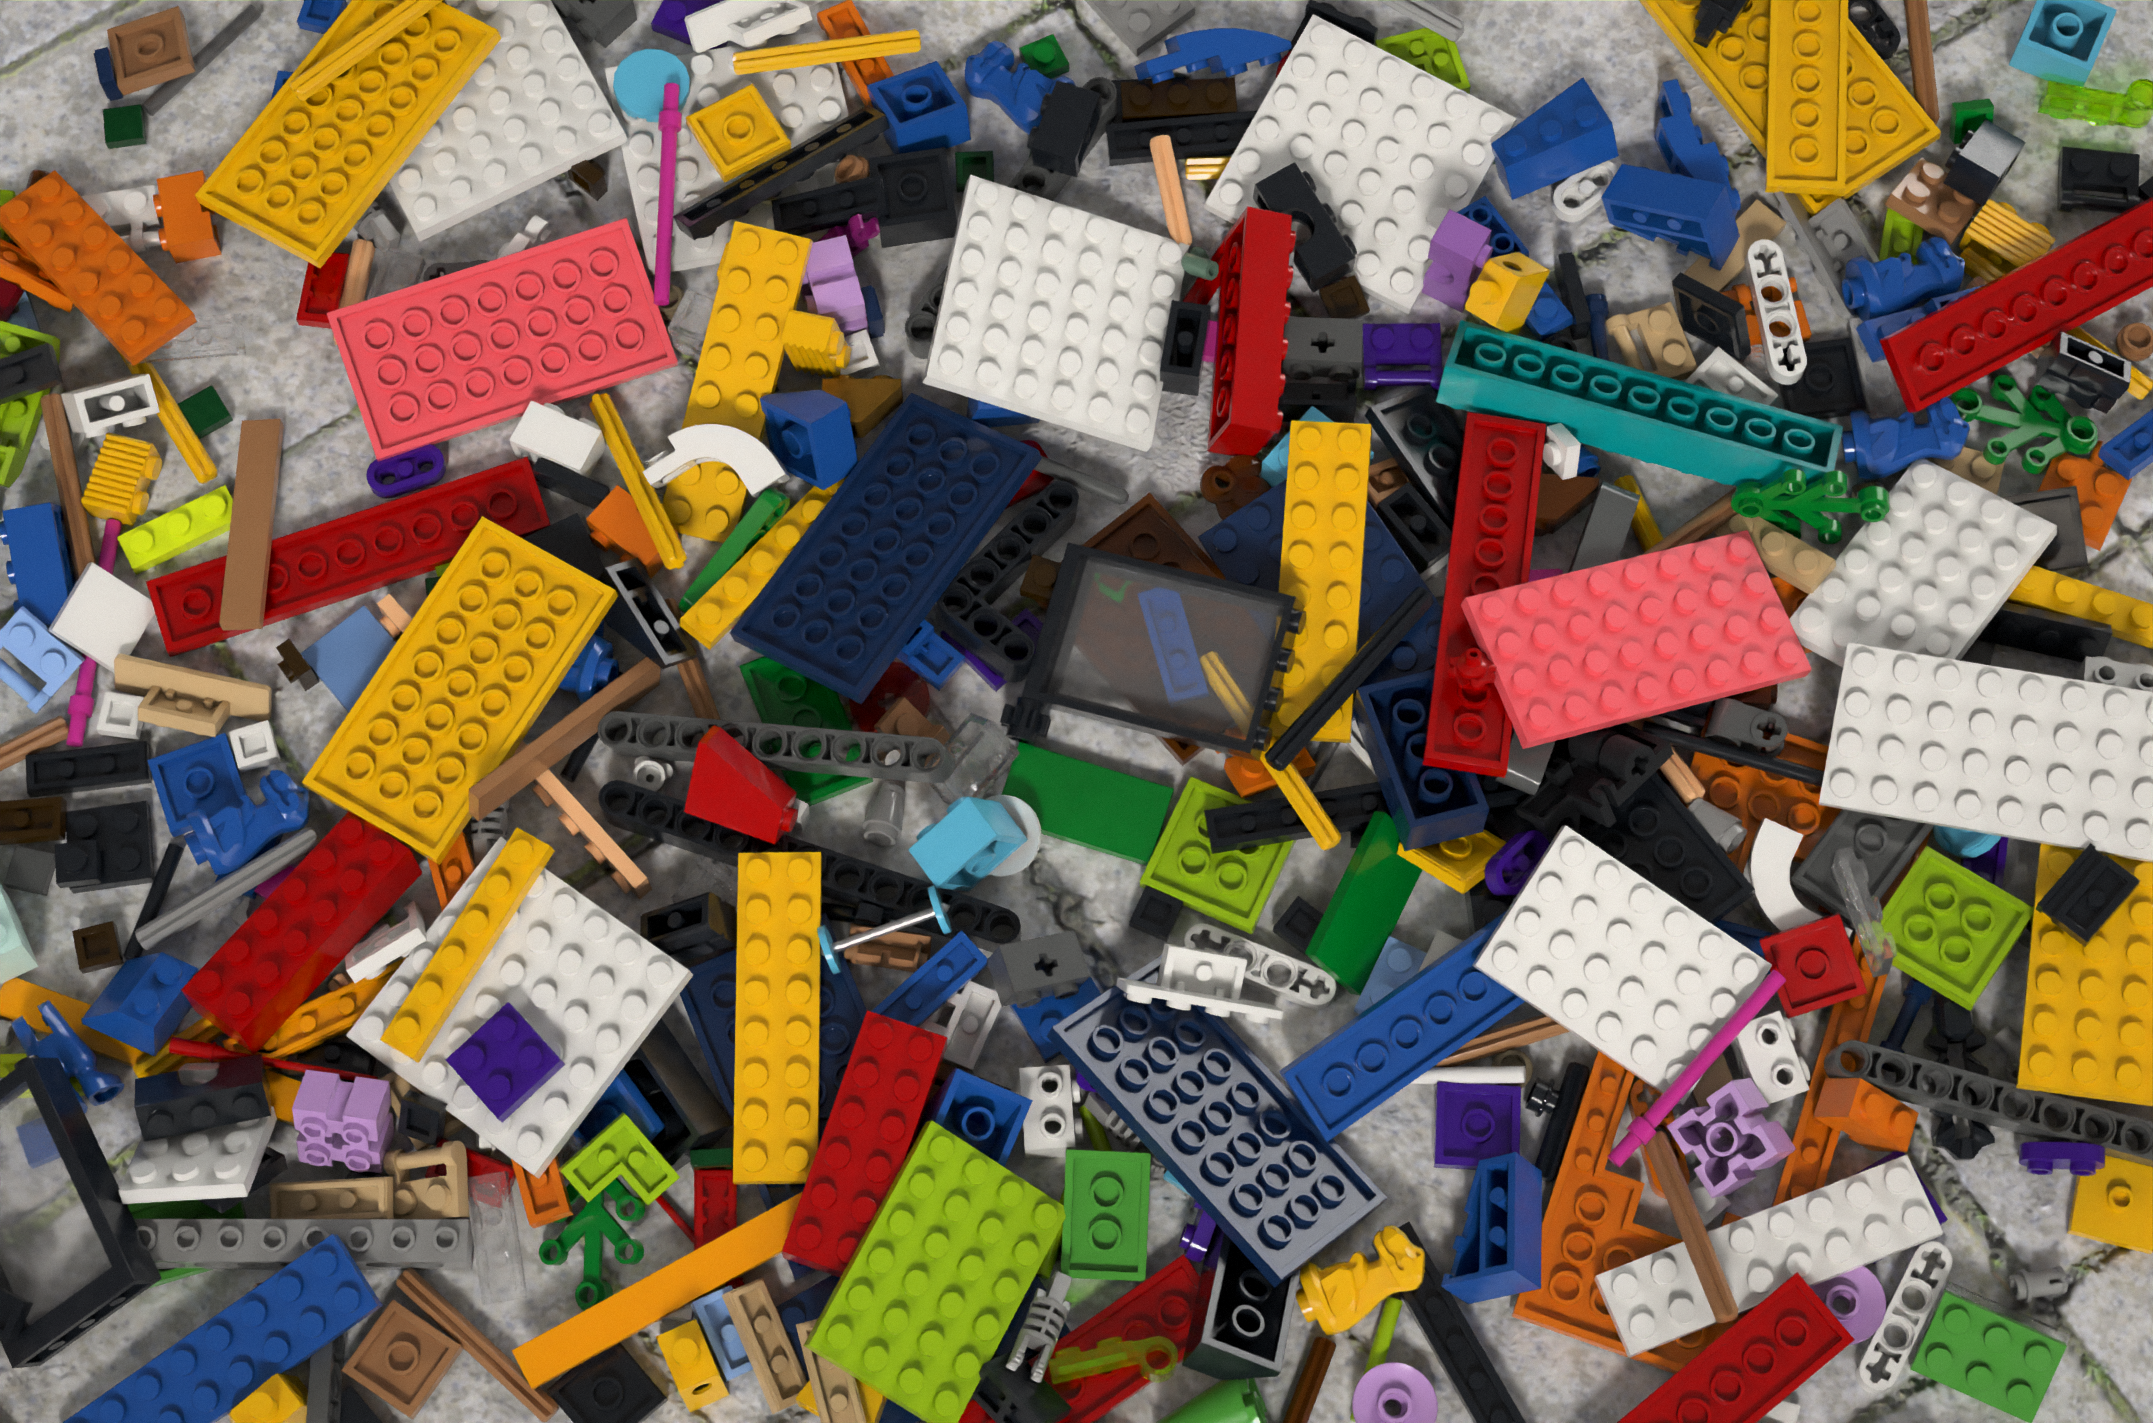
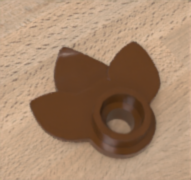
[1200,455,1272,520]

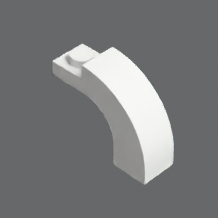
[642,424,791,499]
[1749,817,1853,938]

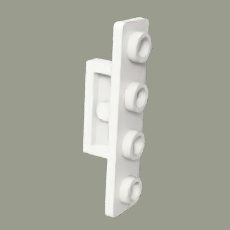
[684,0,824,53]
[1116,943,1284,1024]

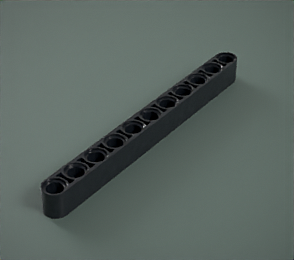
[598,780,1022,953]

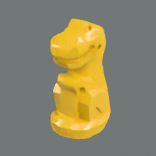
[1296,1225,1425,1335]

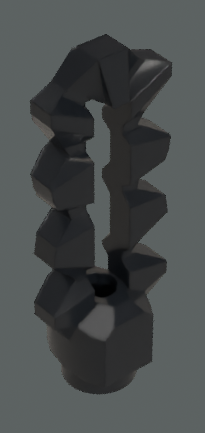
[1923,994,1995,1160]

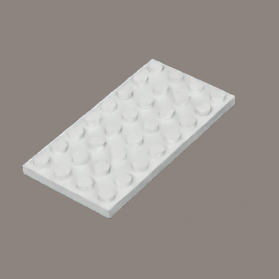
[1819,642,2153,863]

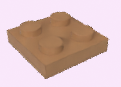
[107,6,195,96]
[1885,158,1982,245]
[341,1299,464,1420]

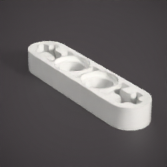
[1745,239,1807,385]
[1184,923,1336,1010]
[1855,1241,1953,1394]

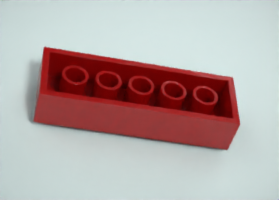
[1207,206,1296,457]
[181,811,422,1055]
[782,1010,947,1278]

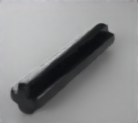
[1535,1062,1590,1182]

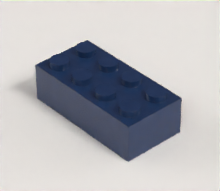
[1353,669,1489,851]

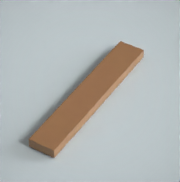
[219,419,284,631]
[469,656,661,822]

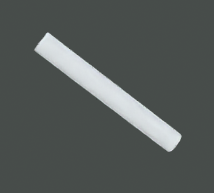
[1410,1066,1526,1084]

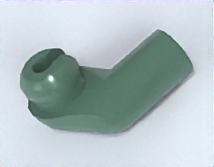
[1181,246,1219,280]

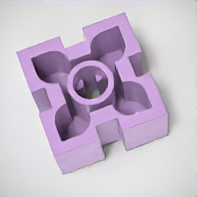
[801,235,869,337]
[292,1070,395,1174]
[1667,1078,1797,1198]

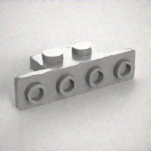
[1775,191,1879,322]

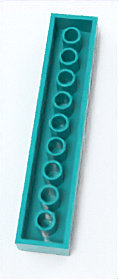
[1436,320,1843,497]

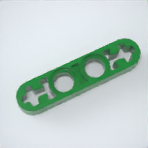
[678,487,790,614]

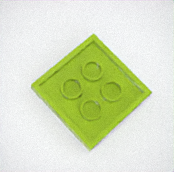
[1139,776,1296,934]
[1861,846,2033,1011]

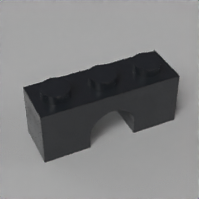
[1253,162,1357,293]
[134,1054,271,1142]

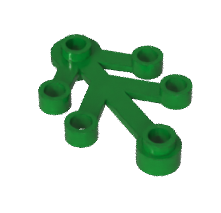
[1950,375,2098,474]
[1731,469,1890,545]
[539,1178,645,1311]

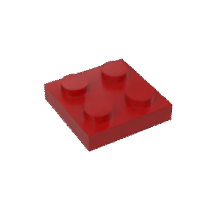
[1759,912,1868,1019]

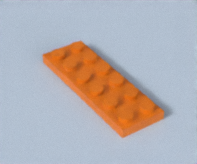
[0,170,197,366]

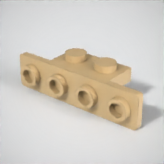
[114,654,272,737]

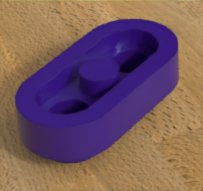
[366,444,446,499]
[1485,830,1550,896]
[2018,1142,2105,1176]
[1178,1200,1216,1263]

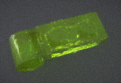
[2038,79,2153,128]
[1048,1336,1178,1384]

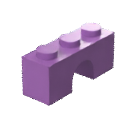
[1422,209,1493,313]

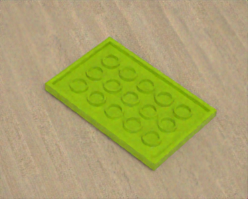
[803,1120,1066,1423]

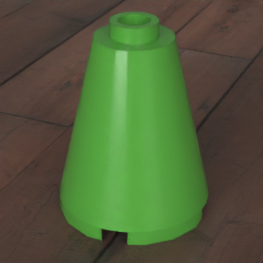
[1156,1378,1267,1423]

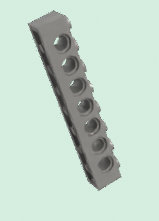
[134,1219,474,1270]

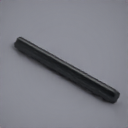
[1265,586,1434,771]

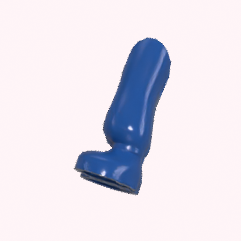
[11,1000,125,1114]

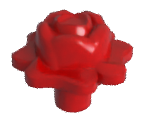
[1447,648,1497,690]

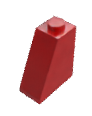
[684,725,798,844]

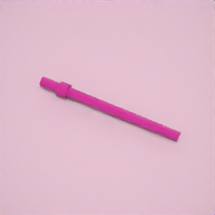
[653,83,682,306]
[66,519,122,747]
[1607,970,1786,1168]

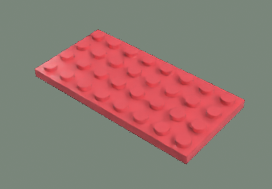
[326,218,678,462]
[1461,530,1812,749]

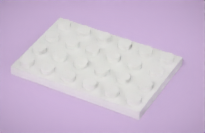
[1789,459,2057,668]
[1472,825,1772,1105]

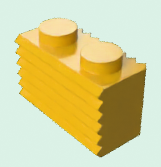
[1959,198,2056,273]
[780,309,851,378]
[81,432,162,526]

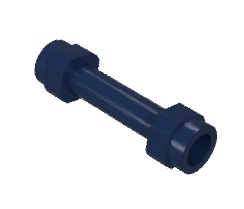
[1585,293,1613,362]
[1879,976,1933,1072]

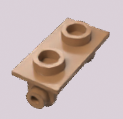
[844,923,932,973]

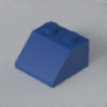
[867,61,971,154]
[760,390,858,490]
[82,952,198,1057]
[914,1068,1033,1167]

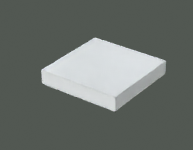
[48,562,155,673]

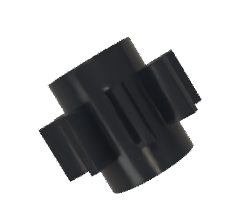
[1000,697,1051,745]

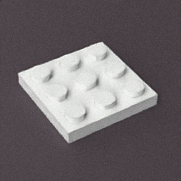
[118,1106,277,1204]

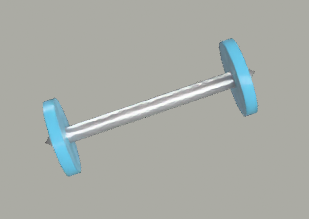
[817,885,952,974]

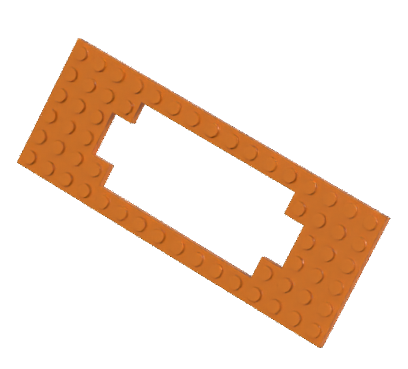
[1512,707,1931,1374]

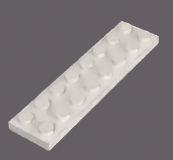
[1594,1155,1943,1358]

